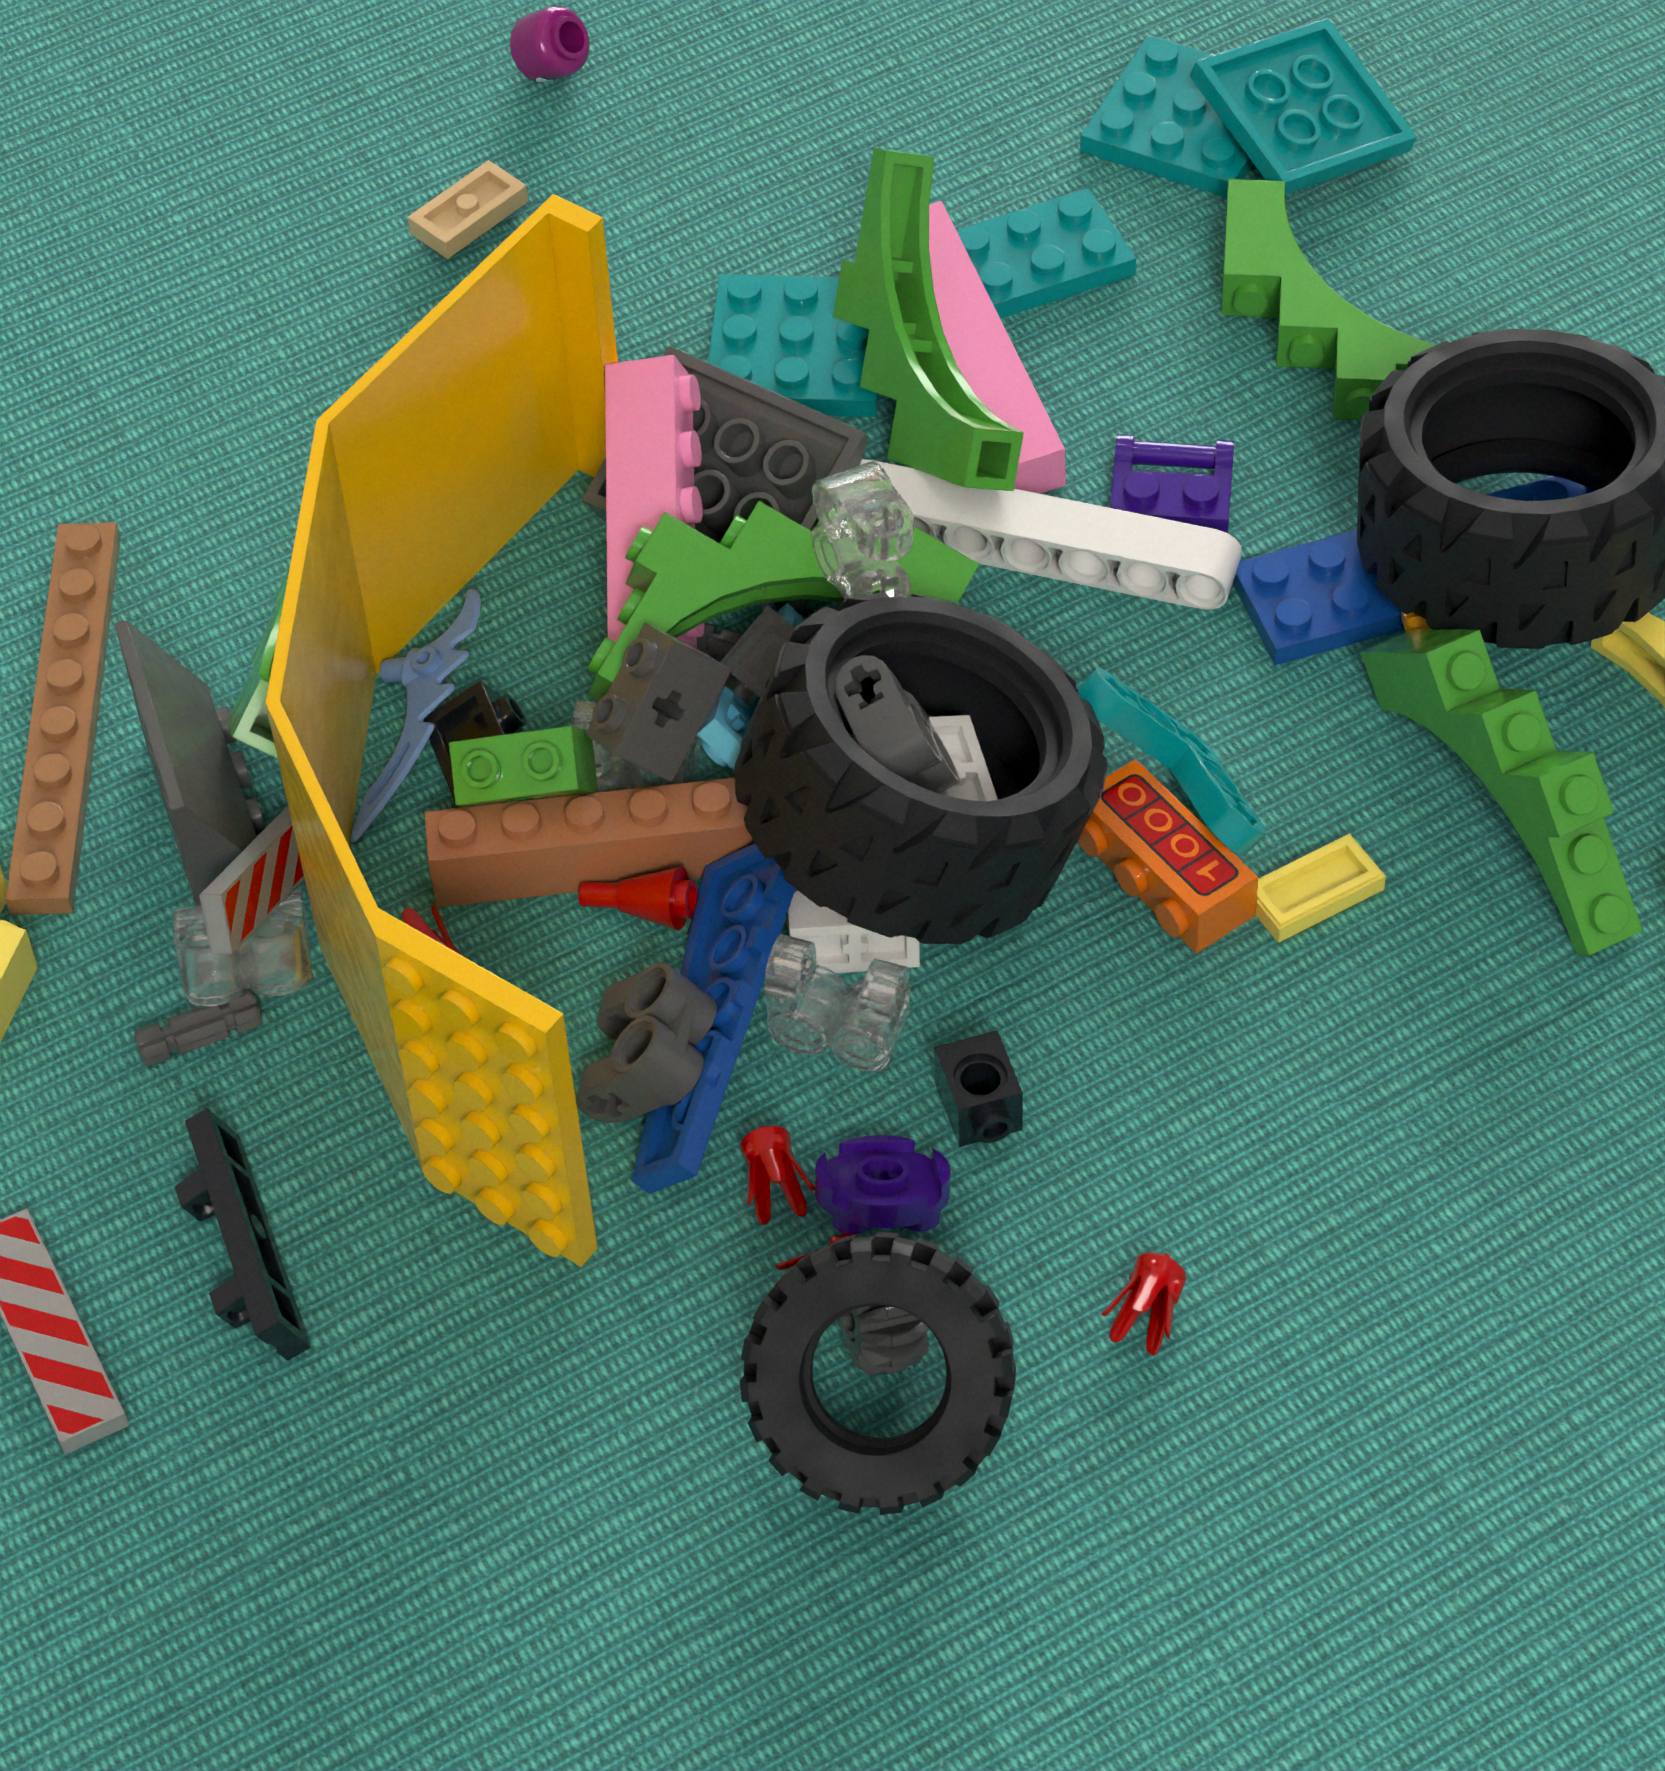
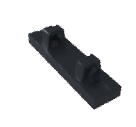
[175,1108,311,1360]

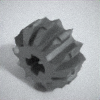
[838,1305,929,1375]

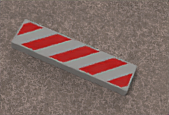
[199,806,304,954]
[0,1208,129,1455]

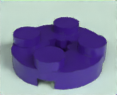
[815,1135,951,1234]

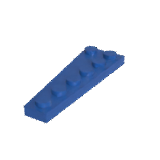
[631,843,798,1194]

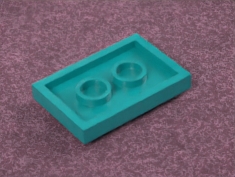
[956,188,1136,319]

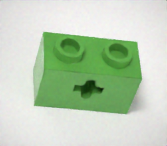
[449,726,598,807]

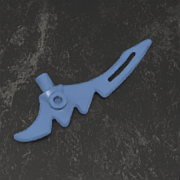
[350,589,481,843]

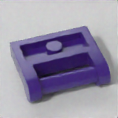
[1110,434,1234,533]

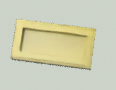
[1255,833,1386,943]

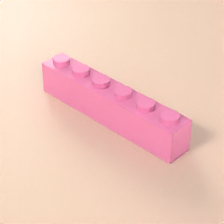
[929,201,1066,494]
[605,355,705,648]

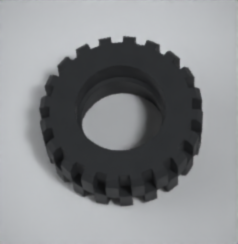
[740,1232,1016,1515]

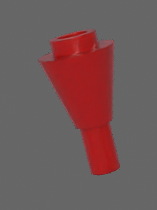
[578,867,698,931]

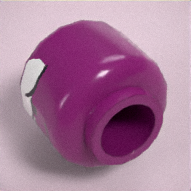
[510,6,590,82]

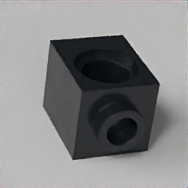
[934,1030,1023,1147]

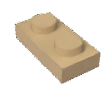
[408,160,529,259]

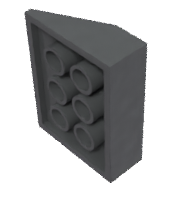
[582,346,869,615]
[114,620,265,928]

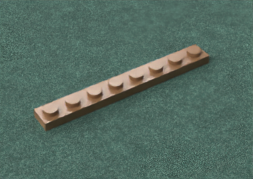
[6,522,121,915]

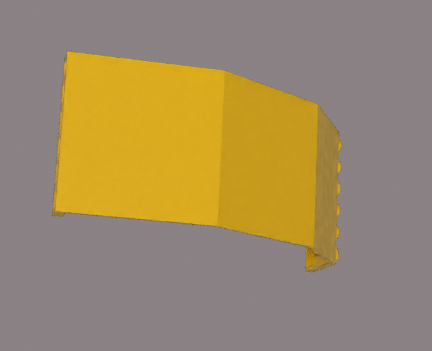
[265,194,618,1267]

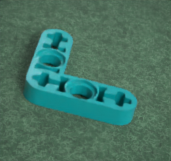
[1077,667,1267,857]

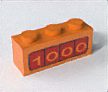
[1078,759,1259,954]

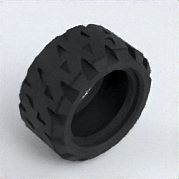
[1357,329,1665,649]
[734,593,1108,944]

